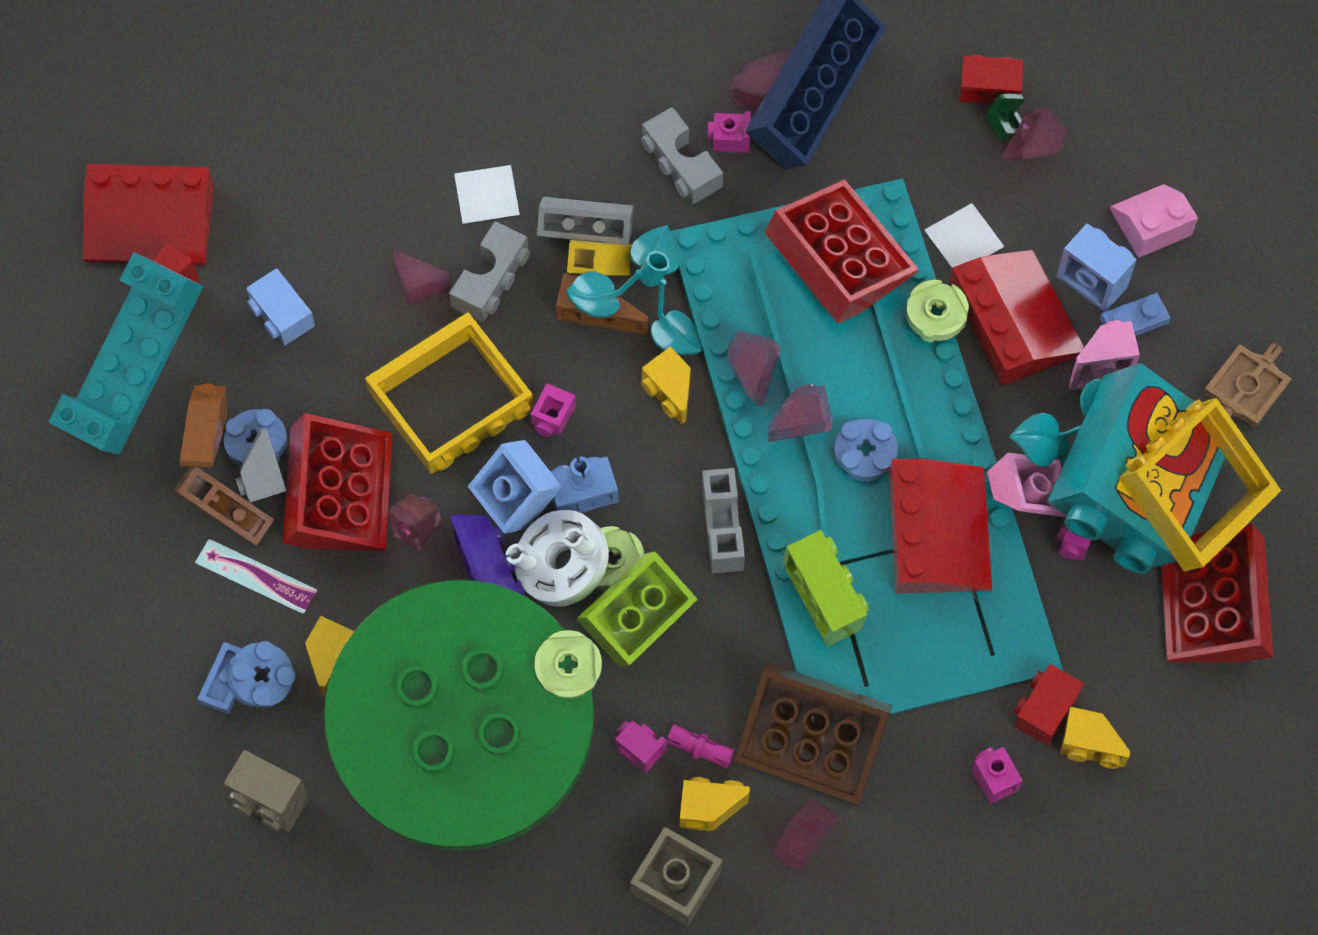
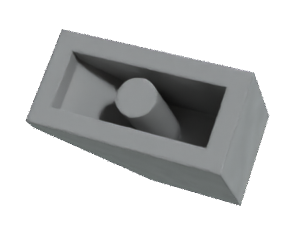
[235,427,286,502]

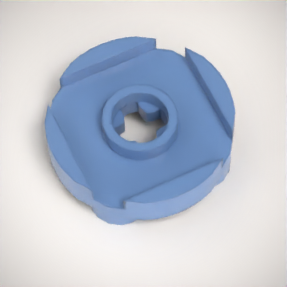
[224,409,288,466]
[834,419,898,482]
[228,641,295,708]

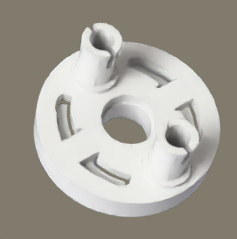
[506,510,609,607]

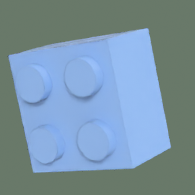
[1057,224,1136,312]
[467,440,562,534]

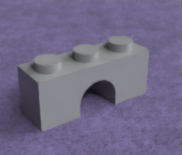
[641,107,723,205]
[449,221,530,323]
[702,468,745,574]

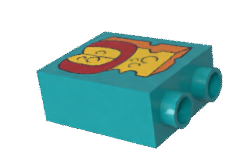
[1047,363,1225,574]

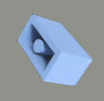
[246,268,315,346]

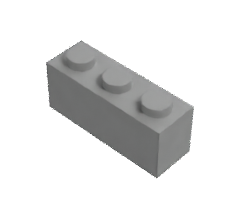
[537,197,634,245]

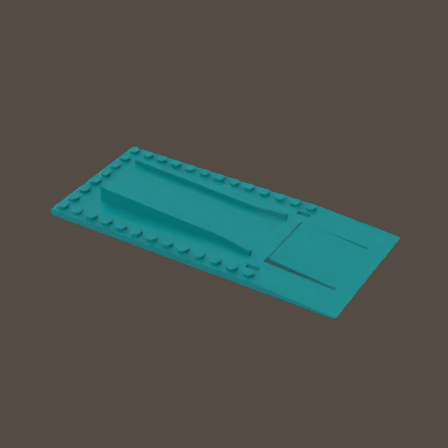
[670,178,1063,715]

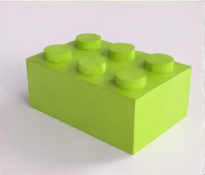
[782,530,869,647]
[576,551,698,667]

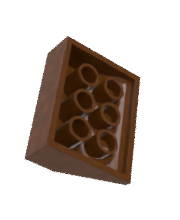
[734,663,893,805]

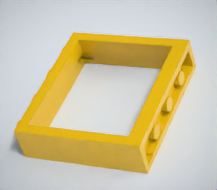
[365,312,534,474]
[1118,398,1282,571]

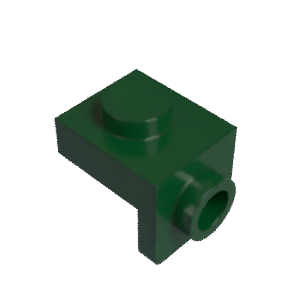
[986,94,1029,141]

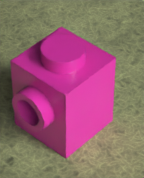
[971,747,1023,804]

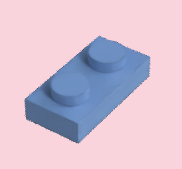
[1100,293,1171,336]
[197,642,242,714]

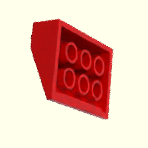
[83,164,214,265]
[765,179,919,324]
[949,250,1084,386]
[282,413,393,551]
[888,459,992,594]
[1161,524,1273,662]

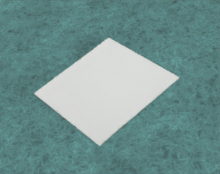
[454,165,520,224]
[925,203,1004,267]

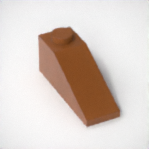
[556,273,648,336]
[180,383,228,467]
[173,467,274,546]

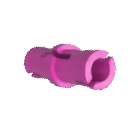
[667,724,735,769]

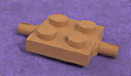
[1203,343,1292,428]

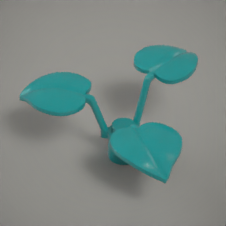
[566,225,702,355]
[1010,378,1103,467]

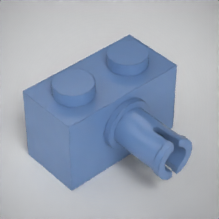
[551,457,619,513]

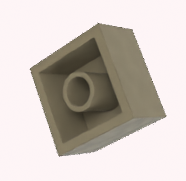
[223,750,309,833]
[630,827,723,927]

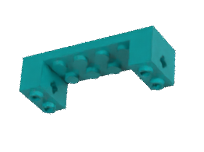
[48,252,204,455]

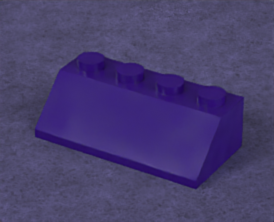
[450,514,526,597]

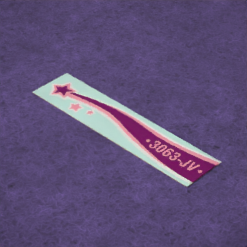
[195,539,317,614]

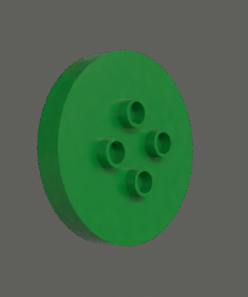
[324,580,594,851]

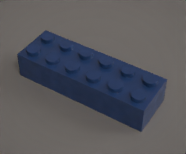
[745,0,886,169]

